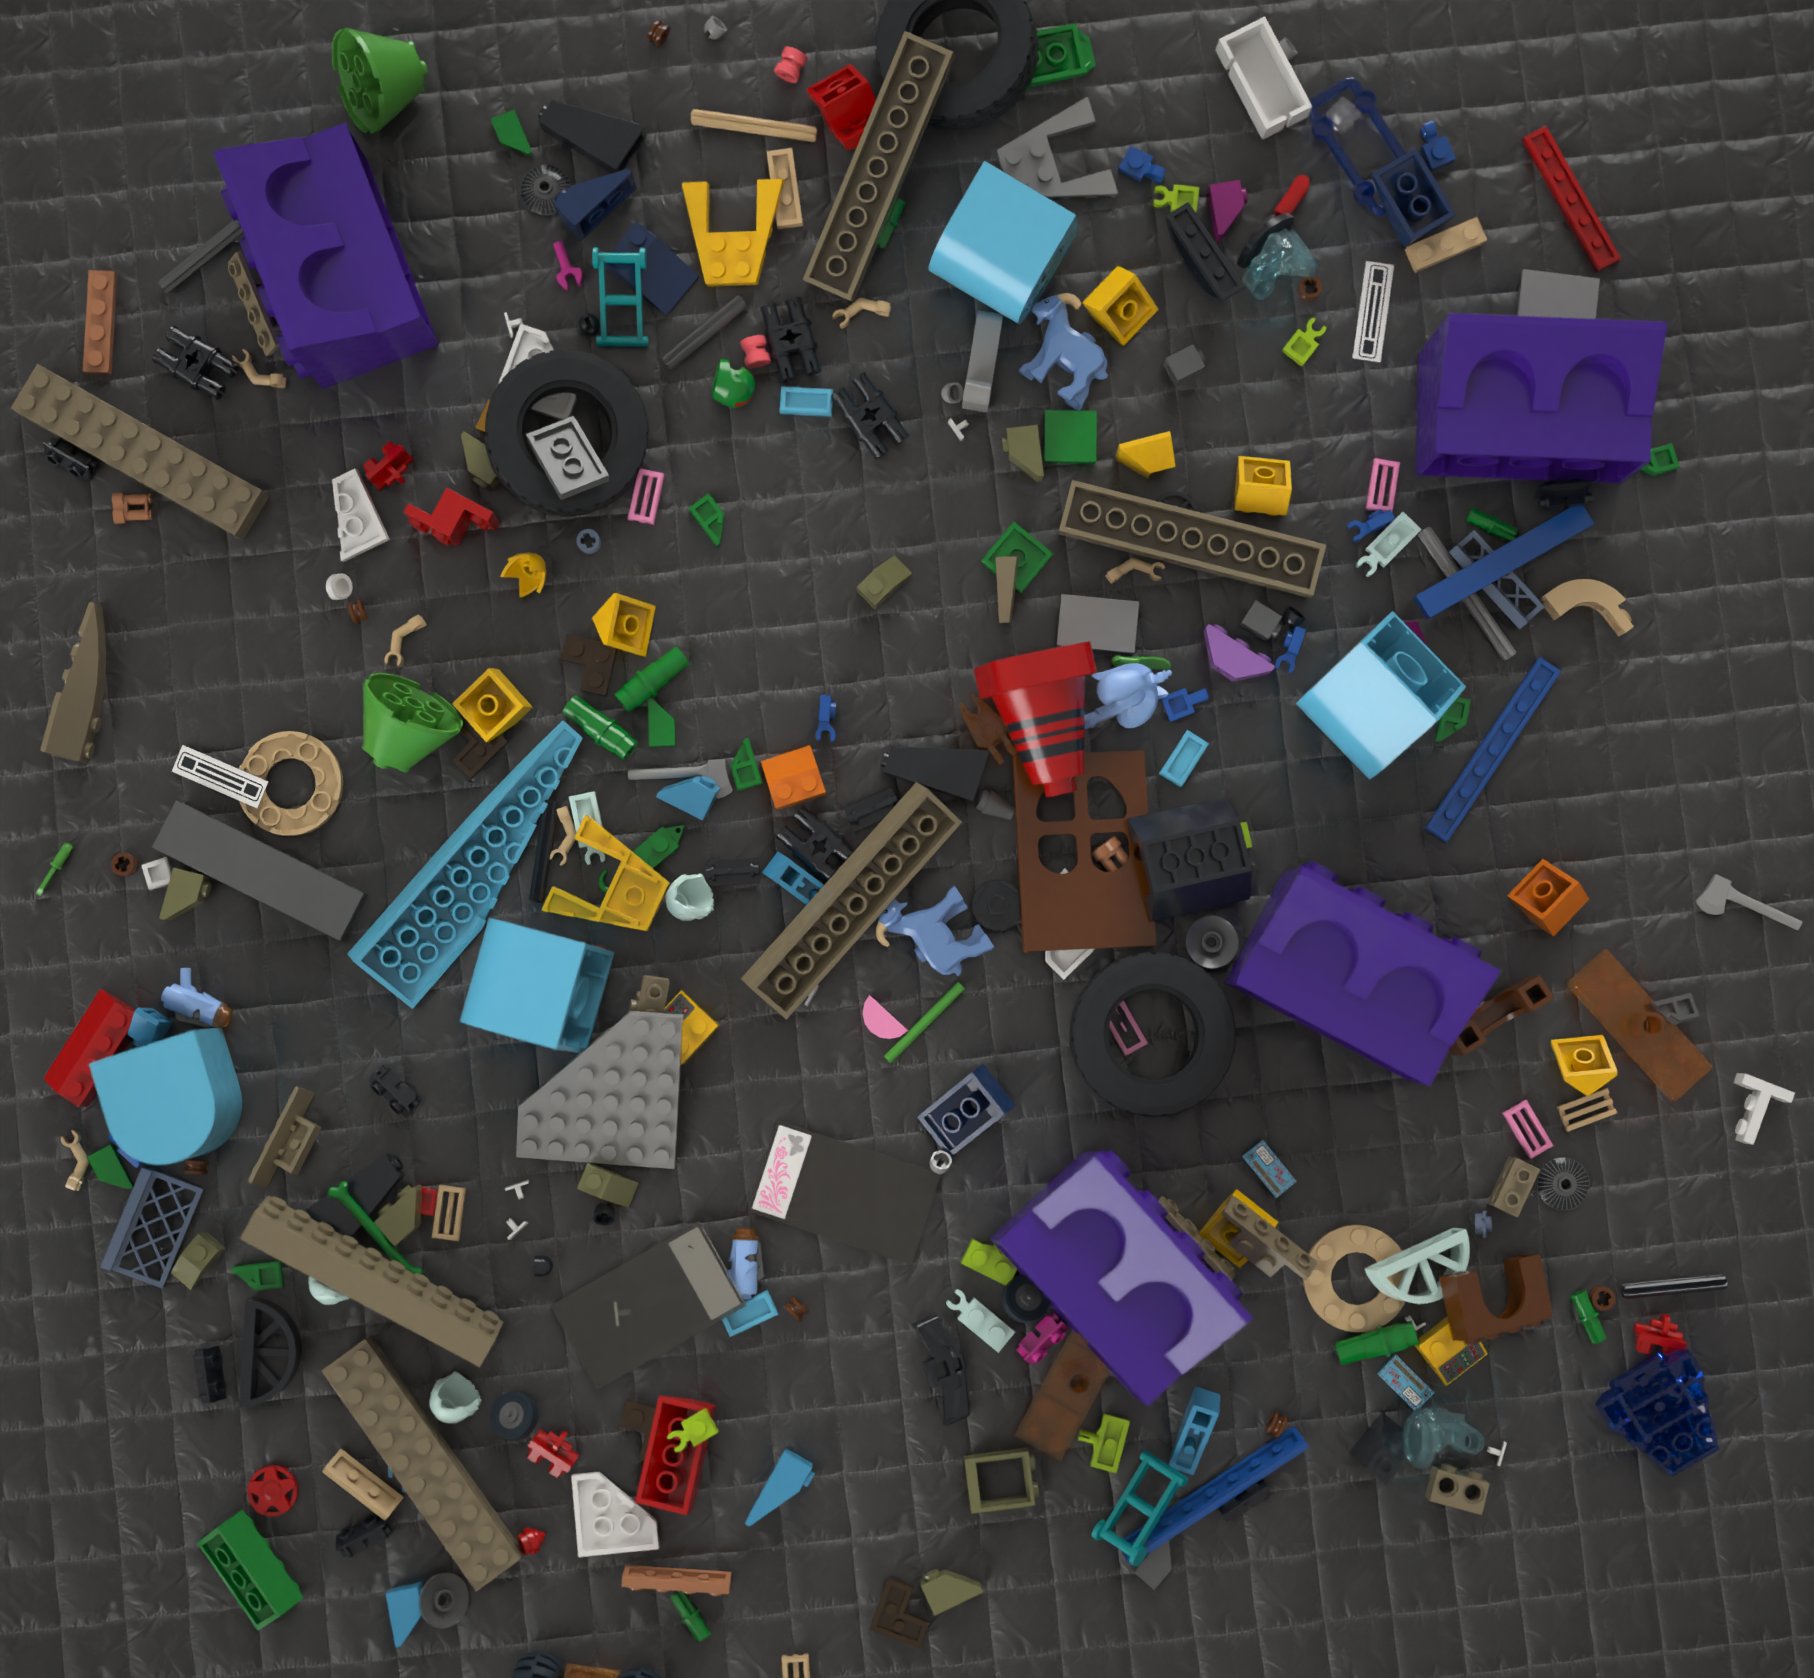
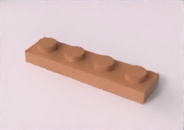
[83,270,117,375]
[622,1565,732,1596]

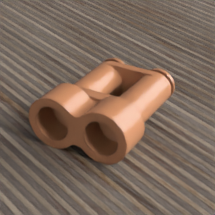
[112,492,152,524]
[1091,835,1128,872]

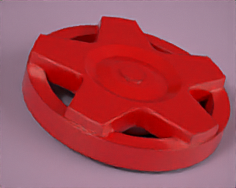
[247,1465,299,1517]

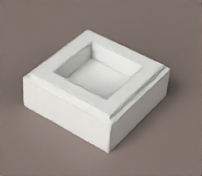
[141,857,172,890]

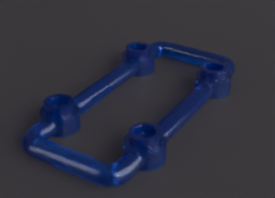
[1309,77,1406,215]

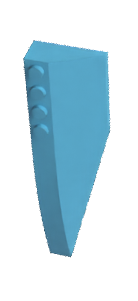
[347,721,583,1009]

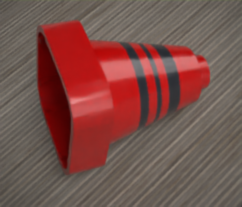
[973,641,1097,797]

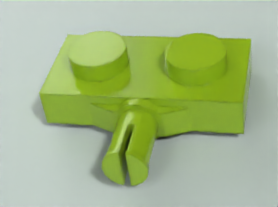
[960,1239,1017,1285]
[1078,1413,1130,1473]

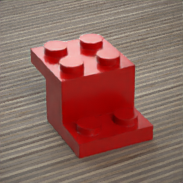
[806,64,876,151]
[404,488,501,546]

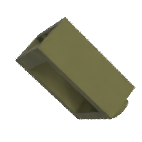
[964,1447,1039,1514]

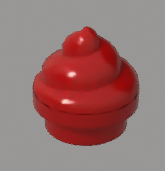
[517,1528,546,1555]

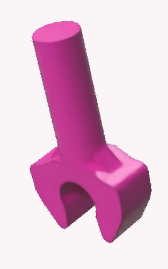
[553,241,583,291]

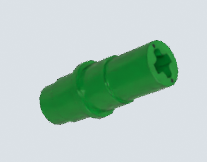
[614,646,690,713]
[563,695,638,761]
[1335,1321,1419,1365]

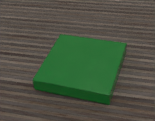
[1044,410,1097,464]
[981,522,1054,595]

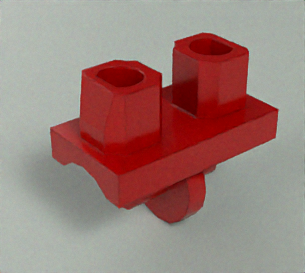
[363,441,414,491]
[1633,1314,1687,1360]
[527,1429,579,1478]

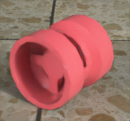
[774,47,808,83]
[740,335,771,369]

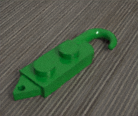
[598,825,685,895]

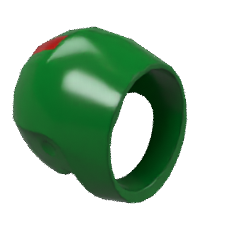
[711,359,755,408]

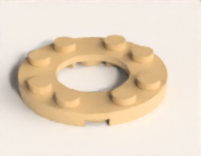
[239,731,343,836]
[1303,1225,1410,1332]

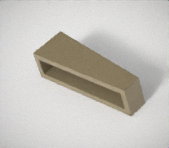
[996,556,1019,623]

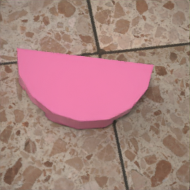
[863,995,908,1039]

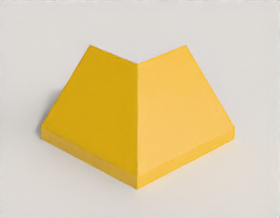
[1115,431,1175,479]
[592,593,656,657]
[1551,1035,1618,1096]

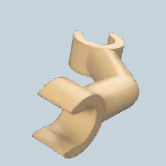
[832,298,891,329]
[233,349,286,388]
[1105,558,1166,584]
[384,615,427,667]
[550,806,576,866]
[61,1130,89,1191]

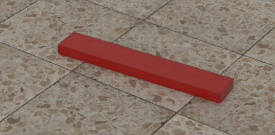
[1522,126,1621,273]

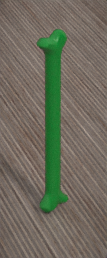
[328,1181,423,1274]

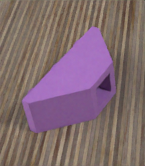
[1203,624,1275,682]

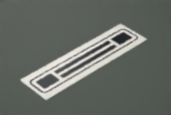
[1353,261,1394,362]
[172,745,268,808]

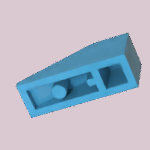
[762,851,824,905]
[1168,1386,1221,1475]
[745,1448,815,1526]

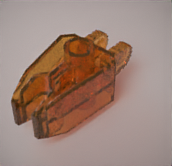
[959,695,1017,765]

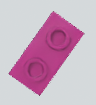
[1016,1312,1069,1365]

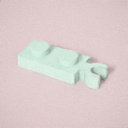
[1356,512,1422,577]
[569,791,606,865]
[946,1289,1015,1353]

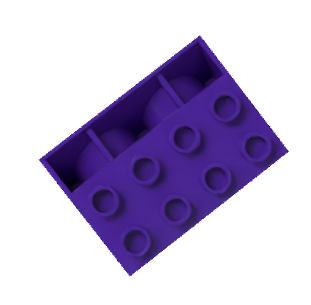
[213,123,439,389]
[1415,313,1667,484]
[1224,861,1501,1086]
[989,1150,1252,1406]

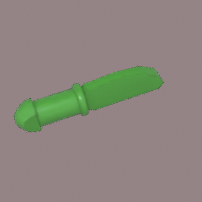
[1111,655,1171,670]
[36,843,73,896]

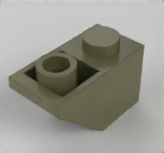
[374,1184,423,1247]

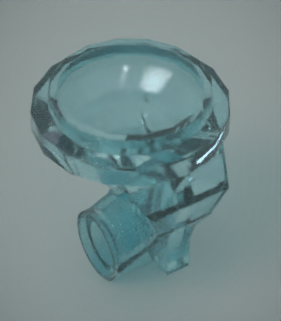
[1242,228,1318,300]
[1404,1406,1484,1469]

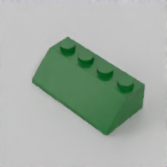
[197,1510,304,1630]

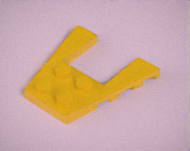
[682,179,785,286]
[542,815,670,931]

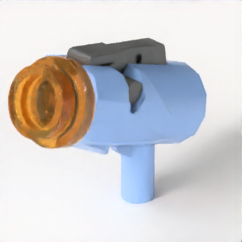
[161,968,233,1028]
[726,1228,764,1299]

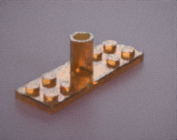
[1566,949,1713,1102]
[1014,1329,1110,1462]

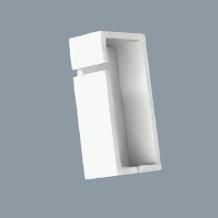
[1215,17,1312,140]

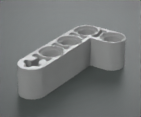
[962,310,1003,412]

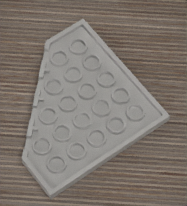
[516,1011,683,1169]

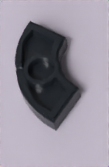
[1237,213,1295,268]

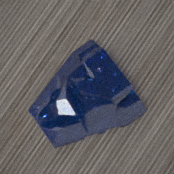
[1595,1349,1719,1477]

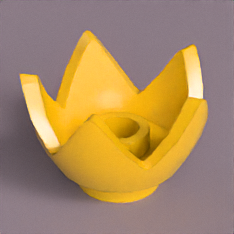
[500,553,547,597]

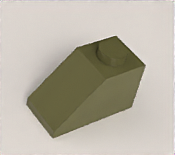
[1001,425,1044,482]
[461,431,499,490]
[857,556,912,610]
[159,868,212,921]
[577,1163,639,1207]
[171,1231,226,1290]
[921,1569,983,1616]

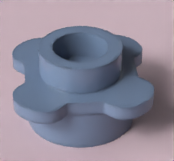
[1475,1211,1492,1238]

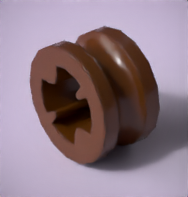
[647,20,670,47]
[1297,275,1322,301]
[347,599,369,625]
[111,853,138,877]
[183,1159,209,1175]
[1589,1285,1616,1311]
[783,1296,810,1322]
[1265,1411,1288,1438]

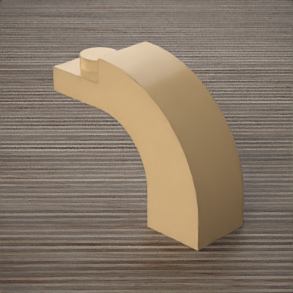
[1539,579,1634,636]

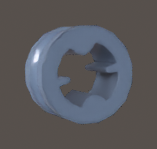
[577,529,601,554]

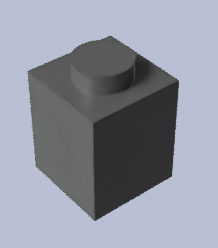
[1163,344,1206,387]
[1239,600,1282,642]

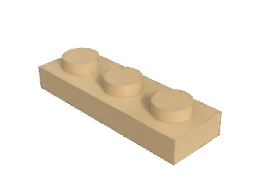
[767,148,803,229]
[1405,217,1487,273]
[322,1449,404,1521]

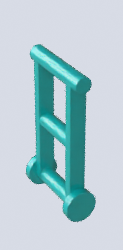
[592,247,649,347]
[1092,1450,1188,1567]

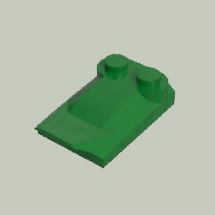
[1026,23,1096,91]

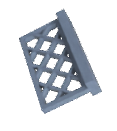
[100,1165,204,1288]

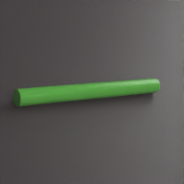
[884,982,965,1063]

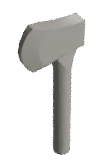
[628,759,733,798]
[1695,874,1802,930]

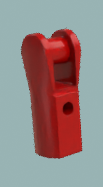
[1274,175,1310,216]

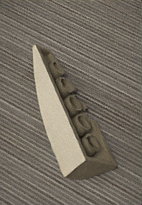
[40,602,106,764]

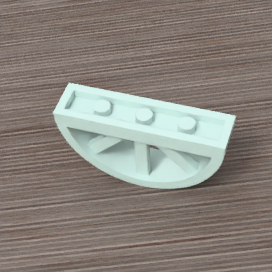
[1364,1228,1470,1304]

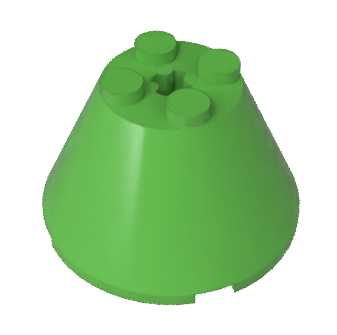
[332,28,428,134]
[362,673,463,772]

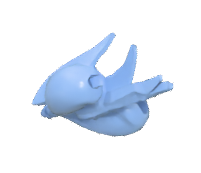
[1085,663,1172,730]

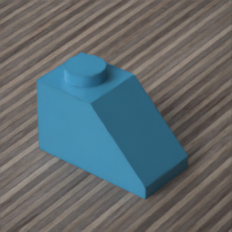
[656,776,721,820]
[127,1007,174,1047]
[386,1582,423,1647]

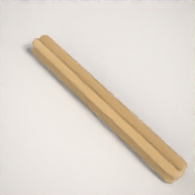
[691,109,817,142]

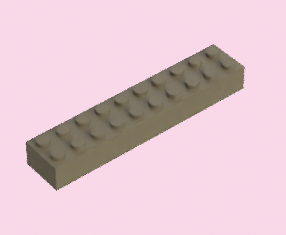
[803,31,956,301]
[11,364,269,541]
[1058,480,1326,598]
[741,782,962,1020]
[240,1196,503,1367]
[322,1335,524,1591]

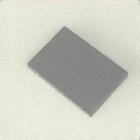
[1516,269,1600,319]
[1056,594,1139,654]

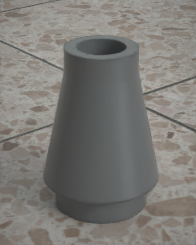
[975,789,1015,820]

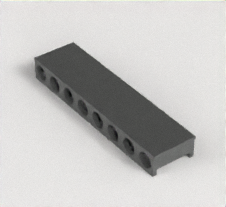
[152,800,368,941]

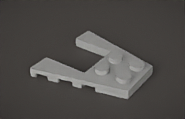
[997,97,1118,199]

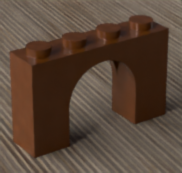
[1449,975,1554,1055]
[1439,1254,1553,1345]

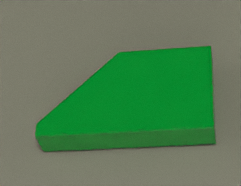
[491,110,533,157]
[1640,443,1680,476]
[688,493,725,548]
[1434,697,1471,743]
[648,698,676,747]
[730,738,763,792]
[87,1144,134,1190]
[231,1260,285,1291]

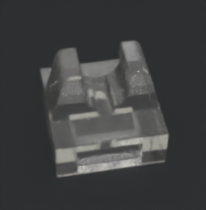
[1324,96,1361,135]

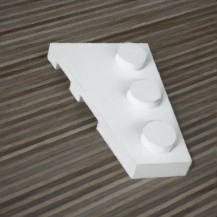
[332,469,390,562]

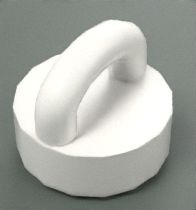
[326,573,353,600]

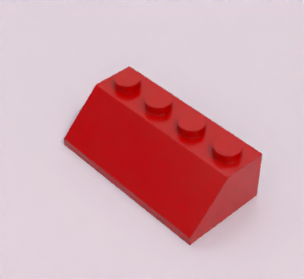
[43,989,135,1107]
[635,1395,716,1515]

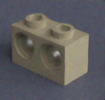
[1487,1156,1540,1217]
[1425,1463,1490,1515]

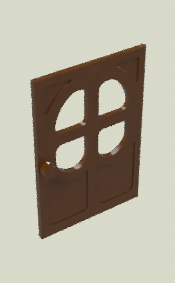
[1012,750,1156,953]

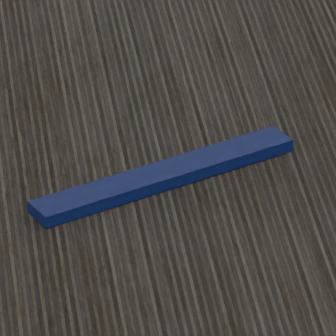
[1413,506,1594,620]
[1424,657,1561,843]
[1121,1426,1309,1565]

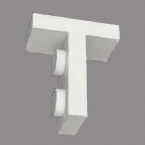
[1733,1073,1795,1145]

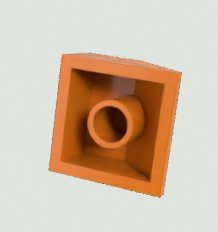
[761,745,827,811]
[1507,859,1589,937]

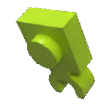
[1153,184,1199,213]
[1282,318,1326,366]
[667,1408,719,1452]

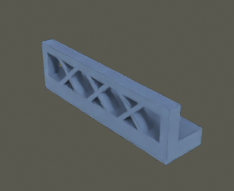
[1449,529,1545,629]

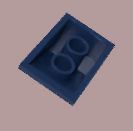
[1371,148,1456,248]
[553,169,637,241]
[605,221,699,317]
[917,1064,1016,1157]

